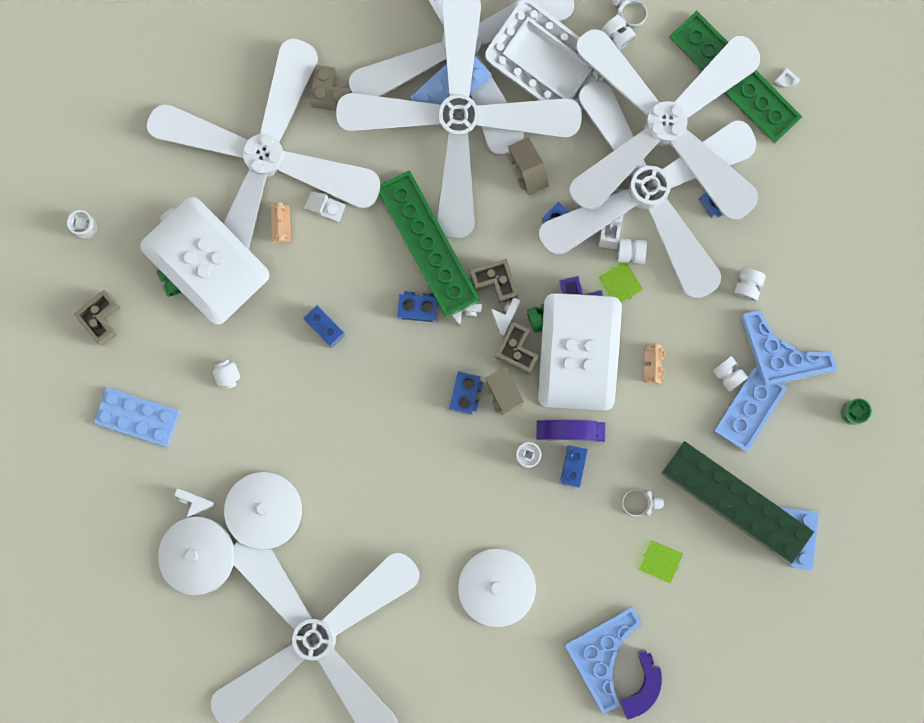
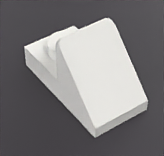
[304,191,346,223]
[491,298,520,337]
[451,304,482,327]
[174,488,216,518]

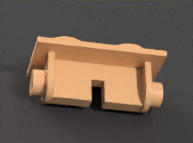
[271,203,291,243]
[644,344,665,384]

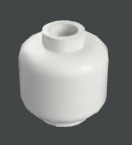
[212,359,240,389]

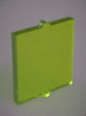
[599,263,643,302]
[639,540,683,583]

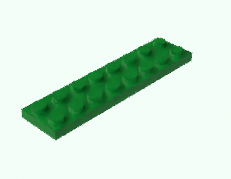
[669,10,802,144]
[379,170,480,318]

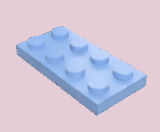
[410,55,492,126]
[713,367,788,452]
[94,387,180,447]

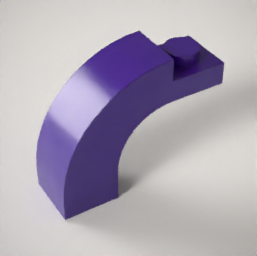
[536,420,605,442]
[620,650,662,720]

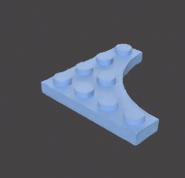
[741,310,837,387]
[565,607,642,715]

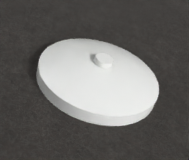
[224,472,302,550]
[158,517,234,595]
[458,549,536,627]

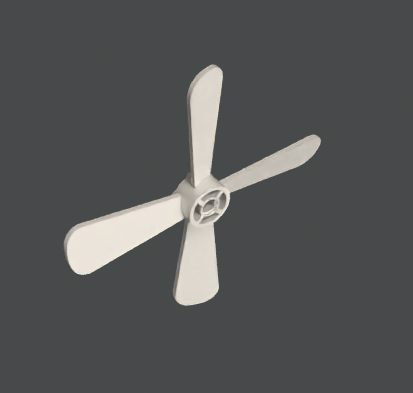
[336,0,582,238]
[349,0,574,155]
[569,30,760,220]
[147,39,381,250]
[538,81,756,299]
[211,541,420,723]

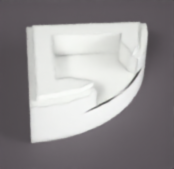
[773,68,800,88]

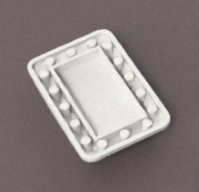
[485,0,604,111]
[140,197,269,325]
[538,293,622,411]

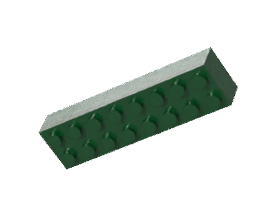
[661,441,814,565]

